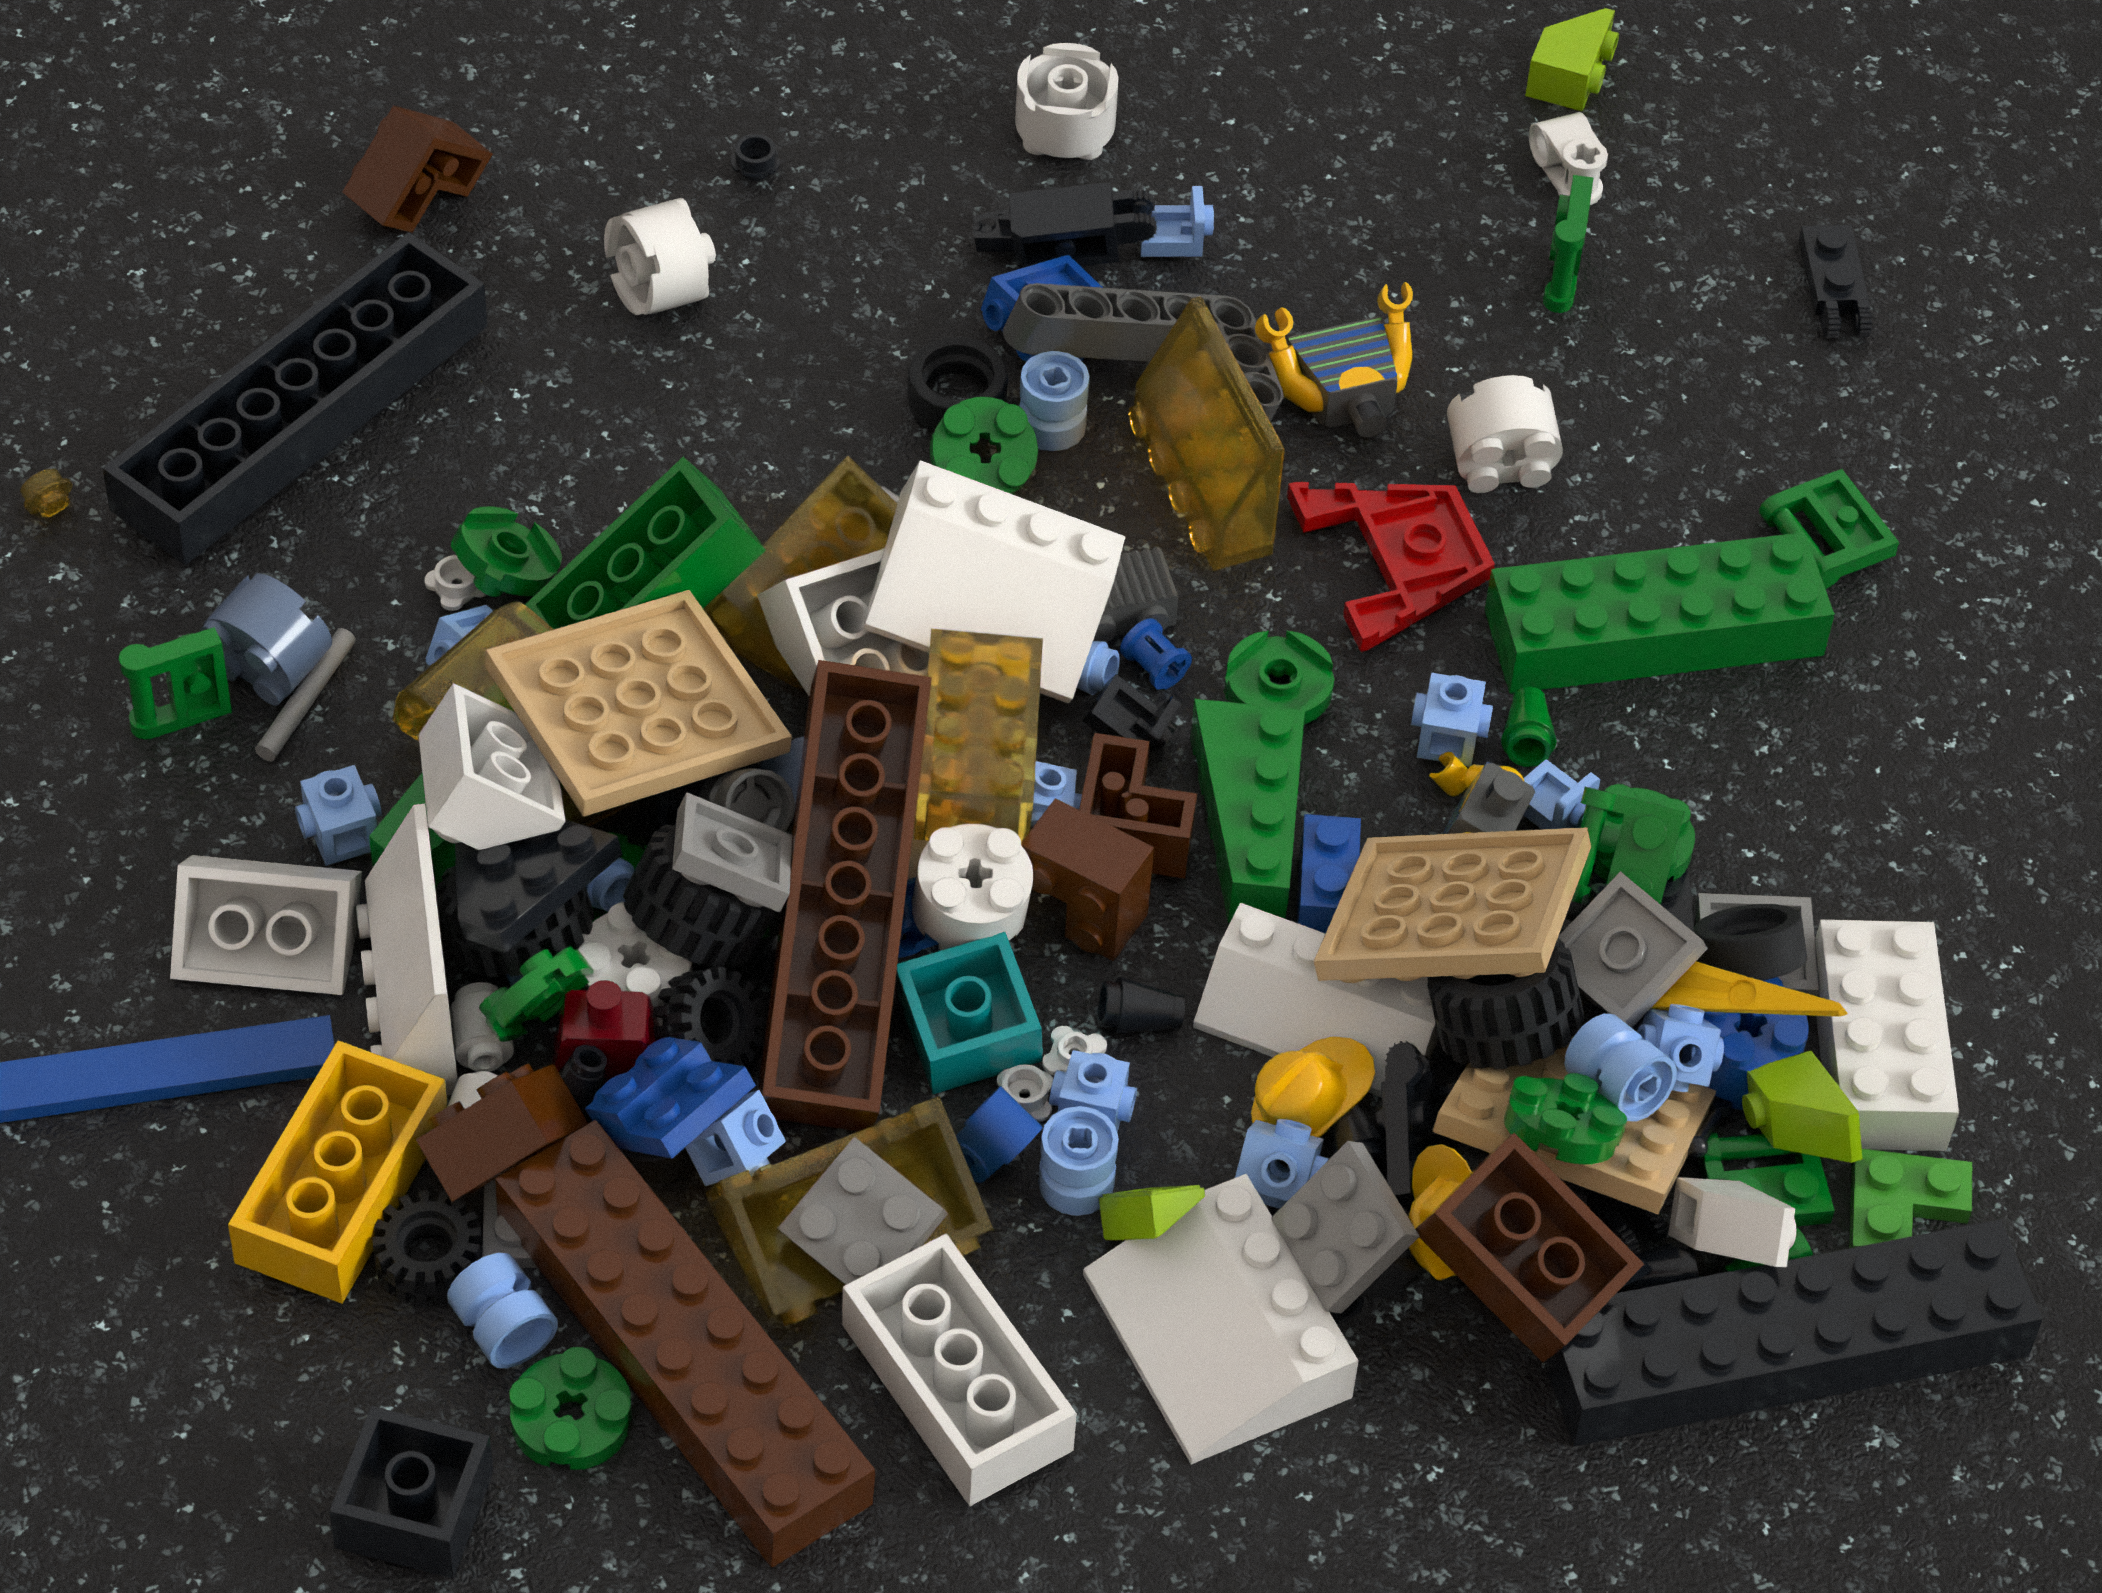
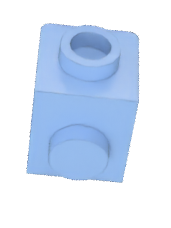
[1140,186,1214,257]
[1523,759,1600,829]

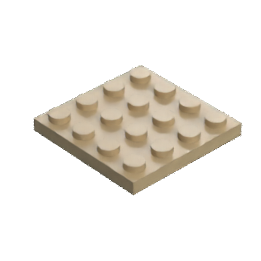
[485,590,792,817]
[1314,827,1591,983]
[1433,1036,1716,1214]

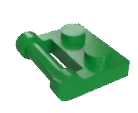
[1543,175,1594,313]
[1759,469,1899,589]
[119,627,232,740]
[1572,786,1685,905]
[1697,1133,1835,1227]

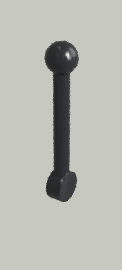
[1688,1099,1732,1159]

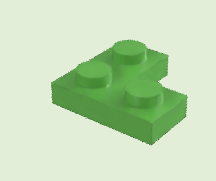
[1849,1149,1972,1248]

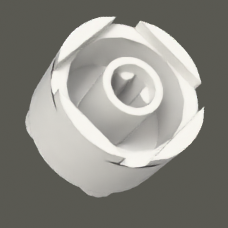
[1015,43,1118,160]
[604,198,716,315]
[1447,375,1563,493]
[912,824,1033,950]
[577,902,693,1026]

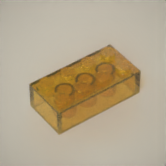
[914,628,1043,843]

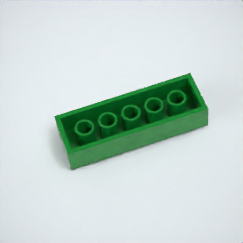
[1484,532,1834,694]

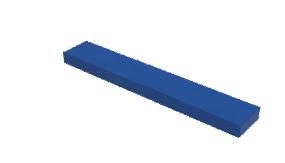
[0,1015,334,1123]

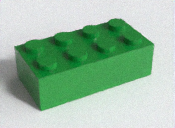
[523,457,766,633]

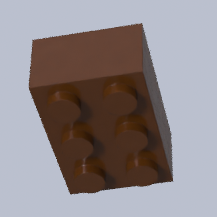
[1416,1133,1644,1362]

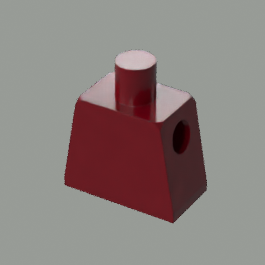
[552,980,664,1085]

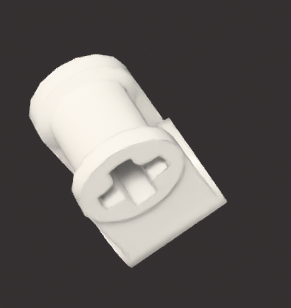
[1529,112,1608,205]

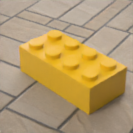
[228,1040,447,1304]

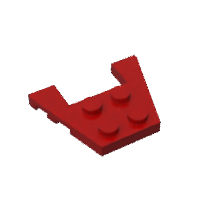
[1287,482,1495,652]

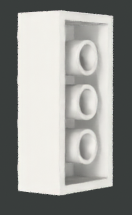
[1815,920,1959,1151]
[842,1233,1077,1506]

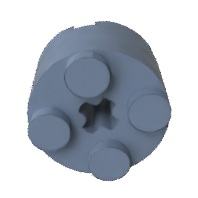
[200,573,332,706]

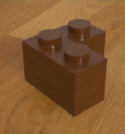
[342,105,493,233]
[1079,733,1197,879]
[1021,798,1154,961]
[416,1063,589,1202]

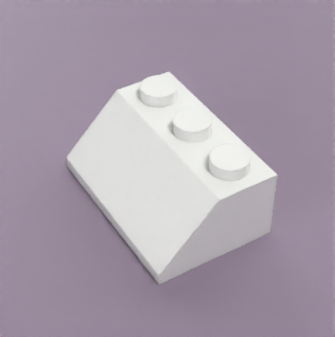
[419,683,565,850]
[170,855,362,995]

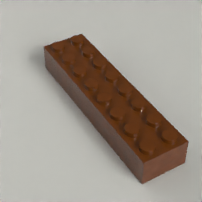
[758,660,932,1133]
[495,1120,875,1568]

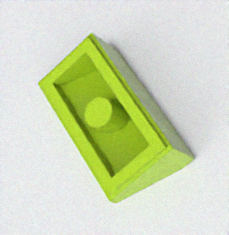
[1099,1185,1205,1240]

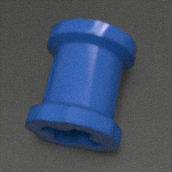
[1120,618,1192,690]

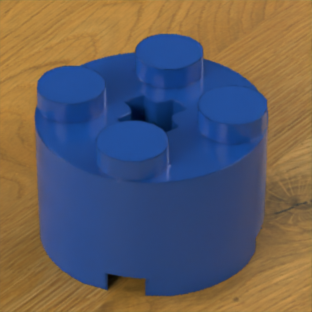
[1703,977,1809,1110]

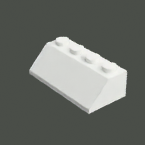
[1193,903,1439,1097]

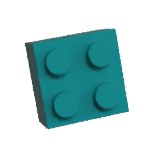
[896,932,1043,1094]

